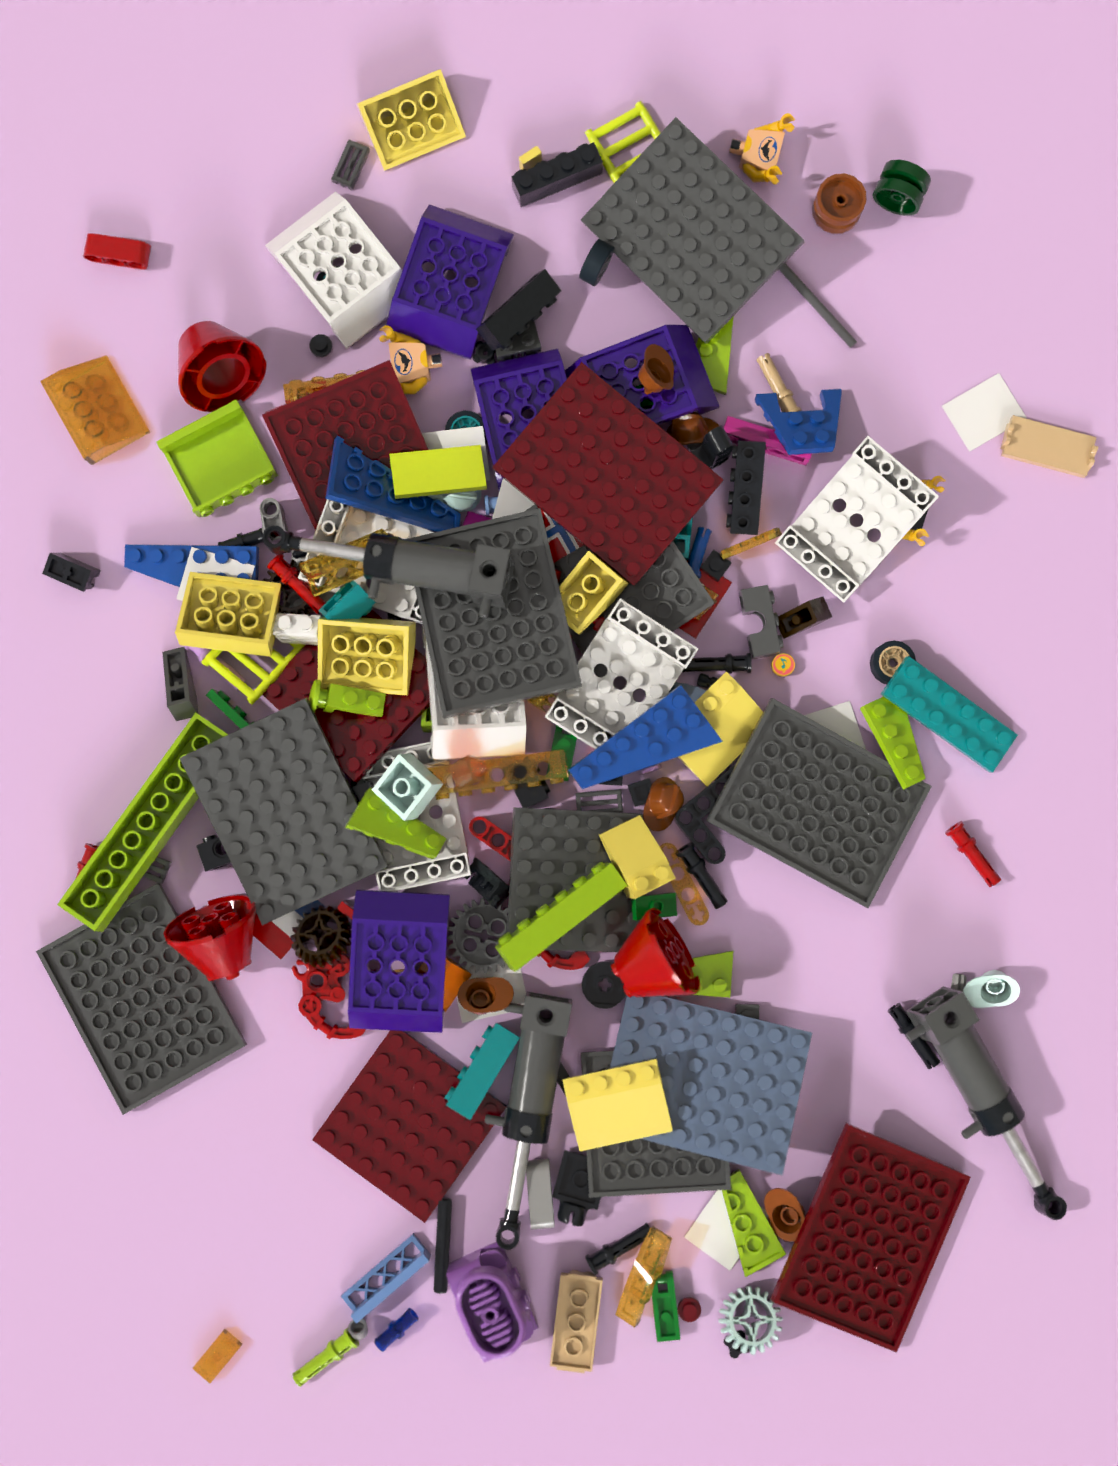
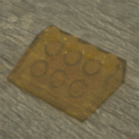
[40,355,150,465]

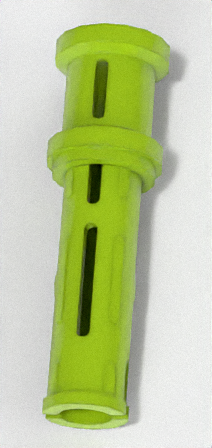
[292,1328,359,1387]

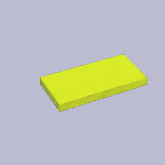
[389,445,487,499]

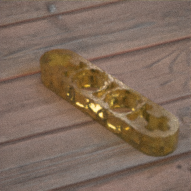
[660,843,709,926]

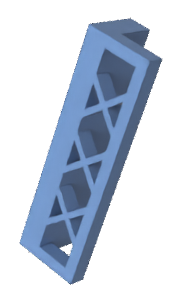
[341,1233,431,1324]

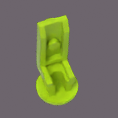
[309,679,386,717]

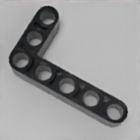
[691,426,734,470]
[674,764,736,864]

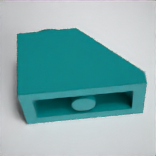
[318,578,376,620]

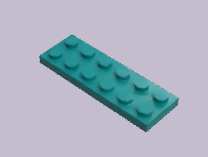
[881,656,1018,773]

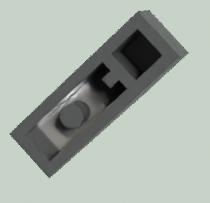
[162,647,198,721]

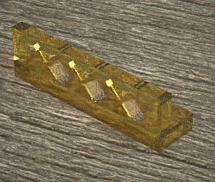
[299,529,388,597]

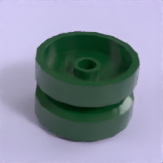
[872,160,931,216]

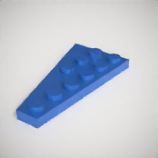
[325,435,461,532]

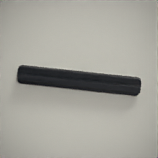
[433,1198,452,1294]

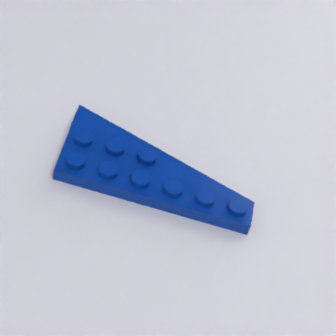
[124,545,259,587]
[568,685,723,789]

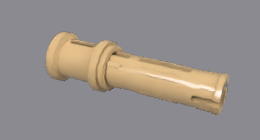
[756,353,802,412]

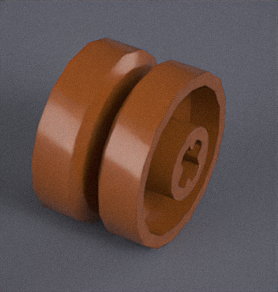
[812,173,867,234]

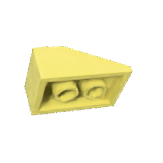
[559,551,629,635]
[599,815,676,899]

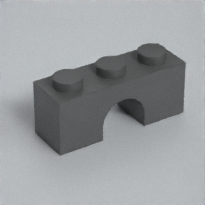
[738,585,783,660]

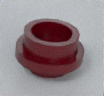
[677,1297,701,1322]

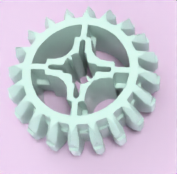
[718,1286,783,1355]

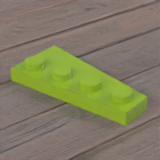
[860,696,926,790]

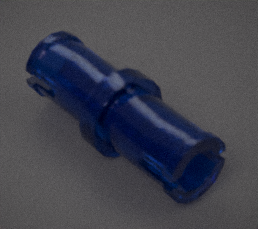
[374,1308,419,1352]

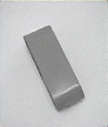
[526,1159,555,1230]

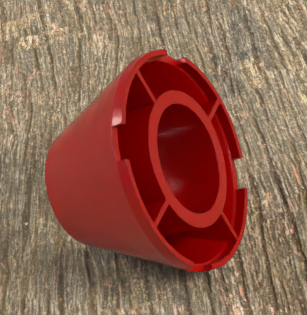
[178,321,266,412]

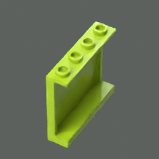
[156,400,278,517]

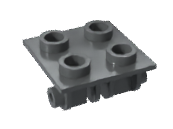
[496,320,541,361]

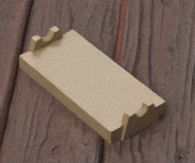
[1000,415,1098,478]
[550,1270,603,1373]

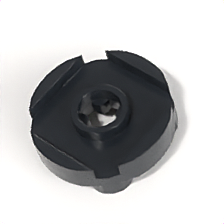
[582,961,626,1009]

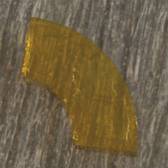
[720,527,782,560]

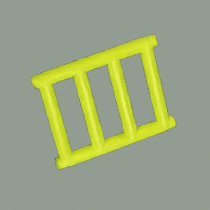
[585,101,661,183]
[201,643,306,705]

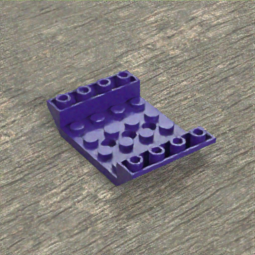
[387,204,514,360]
[565,325,720,425]
[471,349,567,491]
[348,890,450,1033]

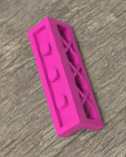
[724,416,812,466]

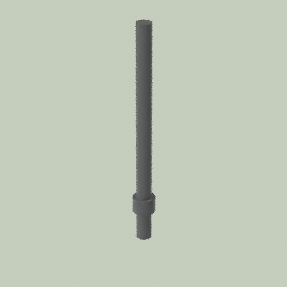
[777,261,857,348]

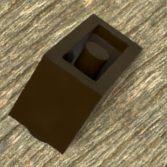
[778,596,832,639]

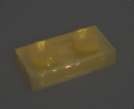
[192,1329,242,1384]

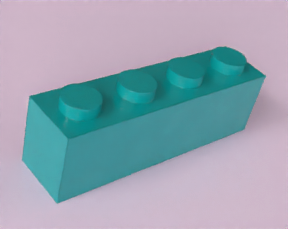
[445,1023,520,1120]

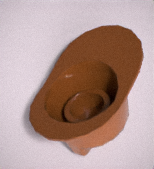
[638,344,674,395]
[666,412,719,445]
[643,777,684,831]
[457,977,514,1015]
[764,1188,806,1242]

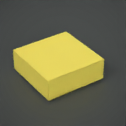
[519,146,542,170]

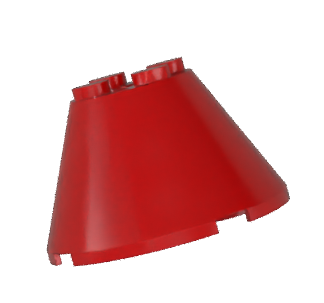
[164,895,256,981]
[611,908,700,997]

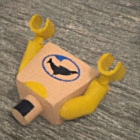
[729,113,795,185]
[379,325,442,395]

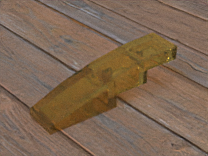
[615,1226,672,1328]

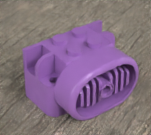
[446,1242,538,1363]

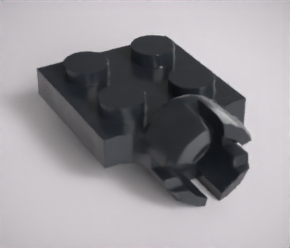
[552,1150,601,1226]

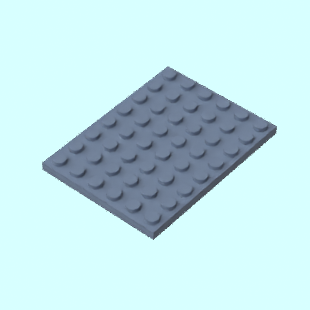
[610,996,812,1175]

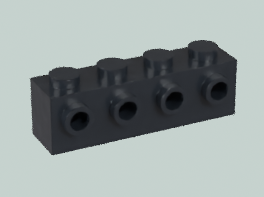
[511,142,603,207]
[476,269,562,351]
[726,440,766,535]

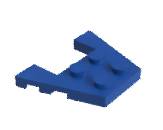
[755,389,842,455]

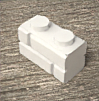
[273,613,322,645]

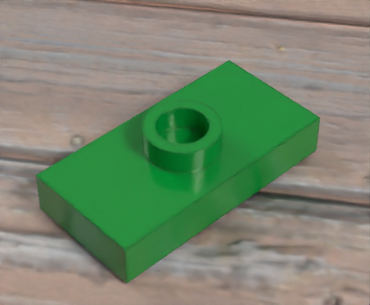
[631,892,677,920]

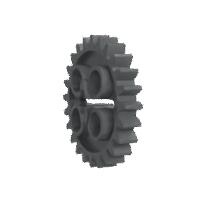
[447,898,508,974]

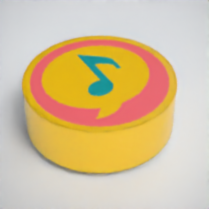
[771,653,795,677]

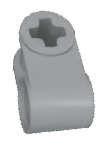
[260,498,288,540]

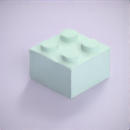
[372,754,444,821]

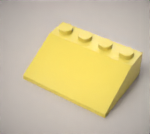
[357,69,466,171]
[175,572,281,657]
[318,617,416,695]
[678,672,763,787]
[563,1059,673,1151]

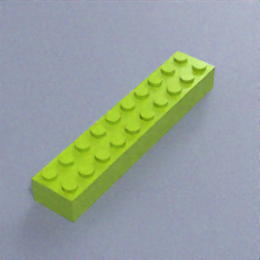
[57,712,228,932]

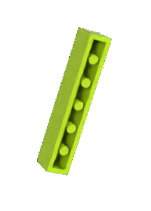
[495,862,628,972]

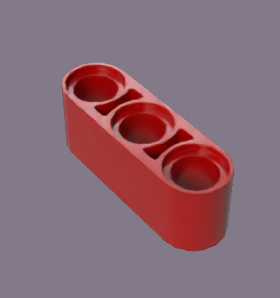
[83,233,151,270]
[469,817,512,862]

